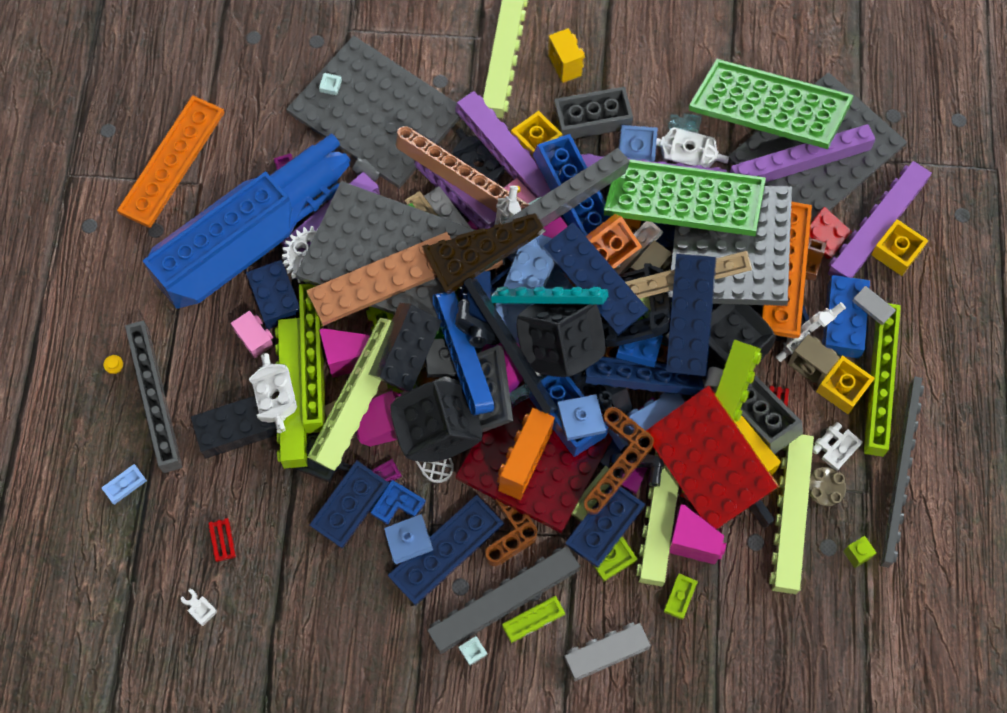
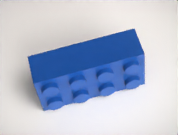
[822,275,870,359]
[529,375,608,457]

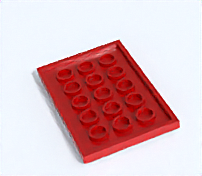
[646,386,779,530]

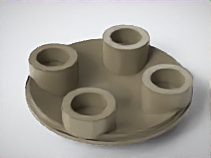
[809,467,846,506]

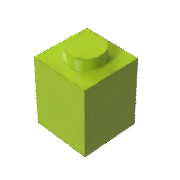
[843,536,876,568]

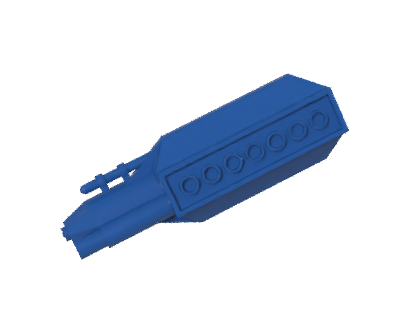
[142,133,350,309]

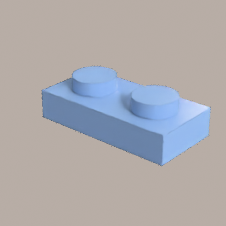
[102,464,147,505]

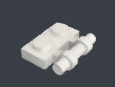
[812,422,863,471]

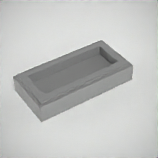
[852,286,896,325]

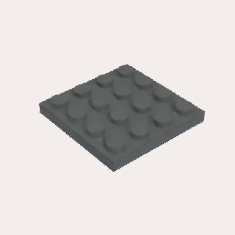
[456,345,513,432]

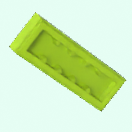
[502,596,566,643]

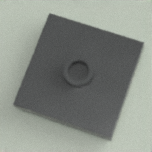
[425,339,458,377]

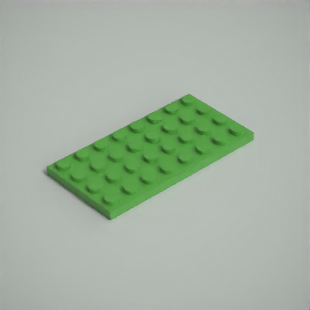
[689,59,854,149]
[604,160,766,236]

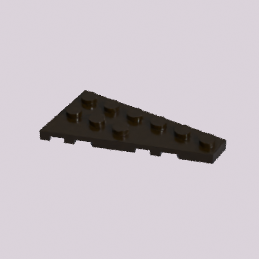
[422,213,546,294]

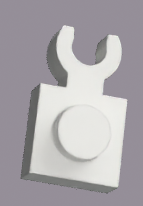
[181,589,218,626]

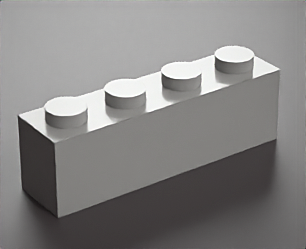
[564,623,651,682]

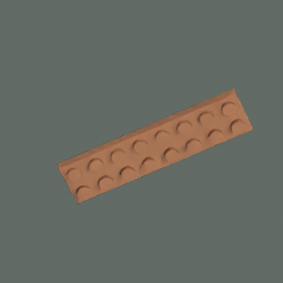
[306,232,451,326]

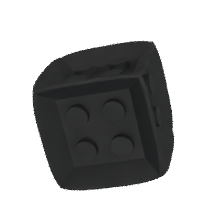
[516,304,605,377]
[707,304,775,372]
[390,381,482,462]

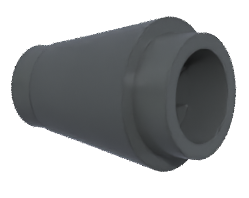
[352,158,381,182]

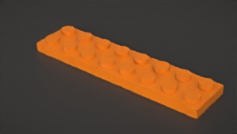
[117,95,225,228]
[761,202,812,339]

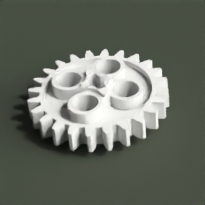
[282,226,319,284]

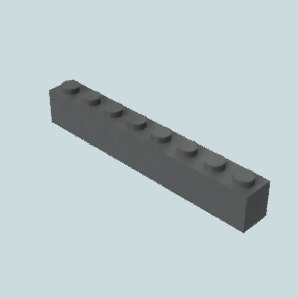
[503,148,630,227]
[125,320,183,473]
[428,546,580,654]

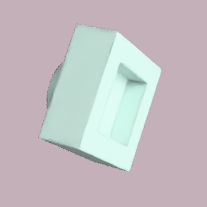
[319,73,342,95]
[459,636,487,665]

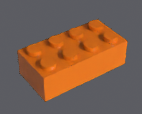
[560,214,642,287]
[497,408,555,500]

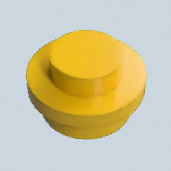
[104,355,123,374]

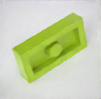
[664,574,698,620]

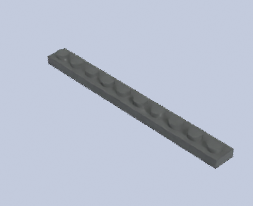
[880,377,924,568]

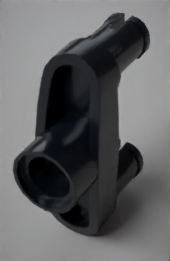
[455,300,501,348]
[570,370,612,415]
[609,443,665,487]

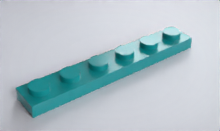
[491,286,609,304]

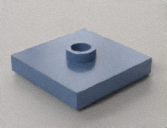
[619,125,658,162]
[557,395,606,441]
[384,514,433,564]

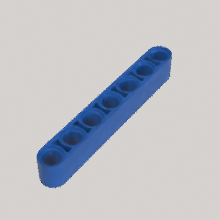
[432,291,494,415]

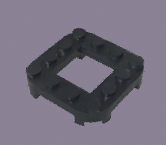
[601,263,672,347]

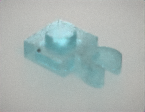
[668,114,702,134]

